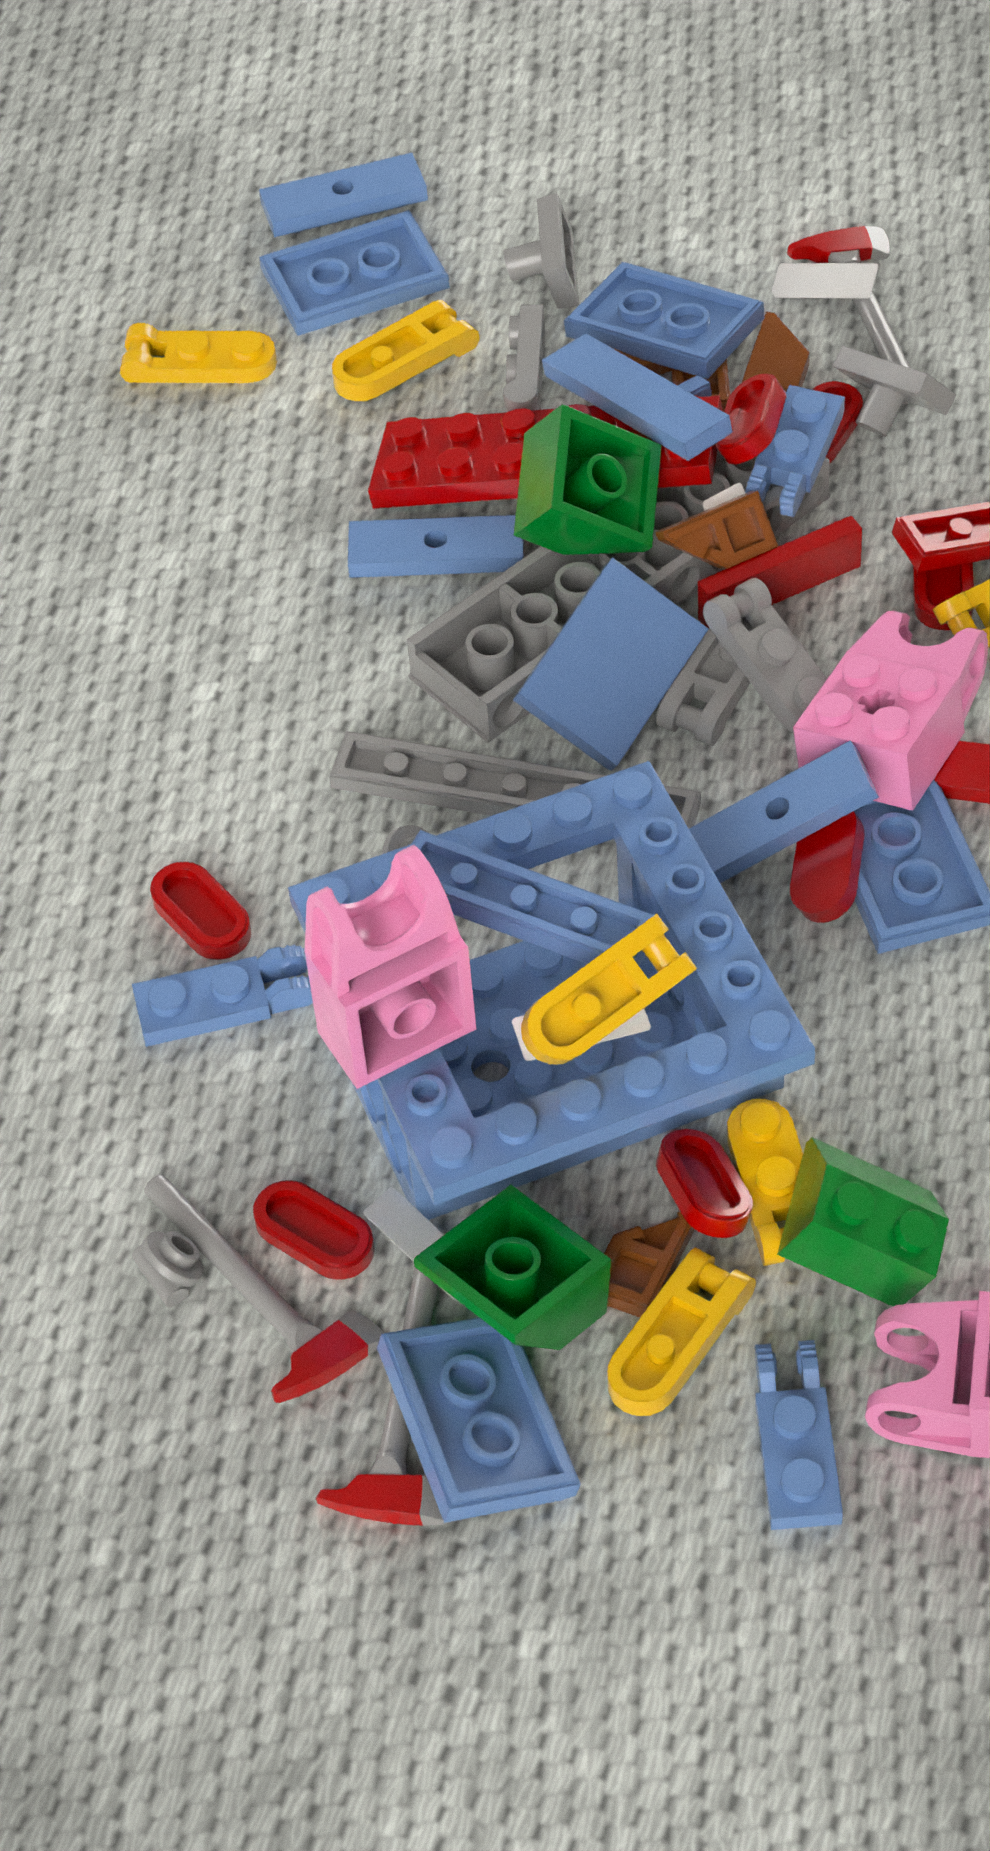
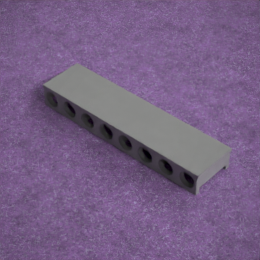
[407,450,831,743]

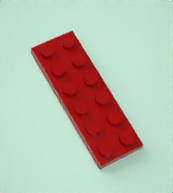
[368,395,723,509]

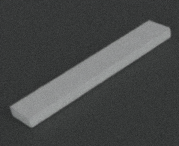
[329,731,701,829]

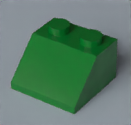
[513,404,661,555]
[777,1137,949,1306]
[414,1184,612,1350]

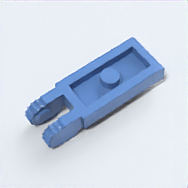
[745,385,845,517]
[132,944,313,1047]
[754,1340,843,1530]

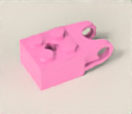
[793,611,988,811]
[304,845,476,1089]
[865,1291,990,1458]

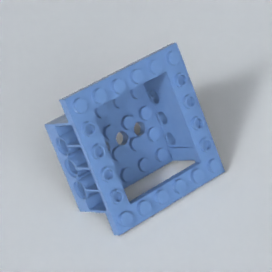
[288,761,815,1220]

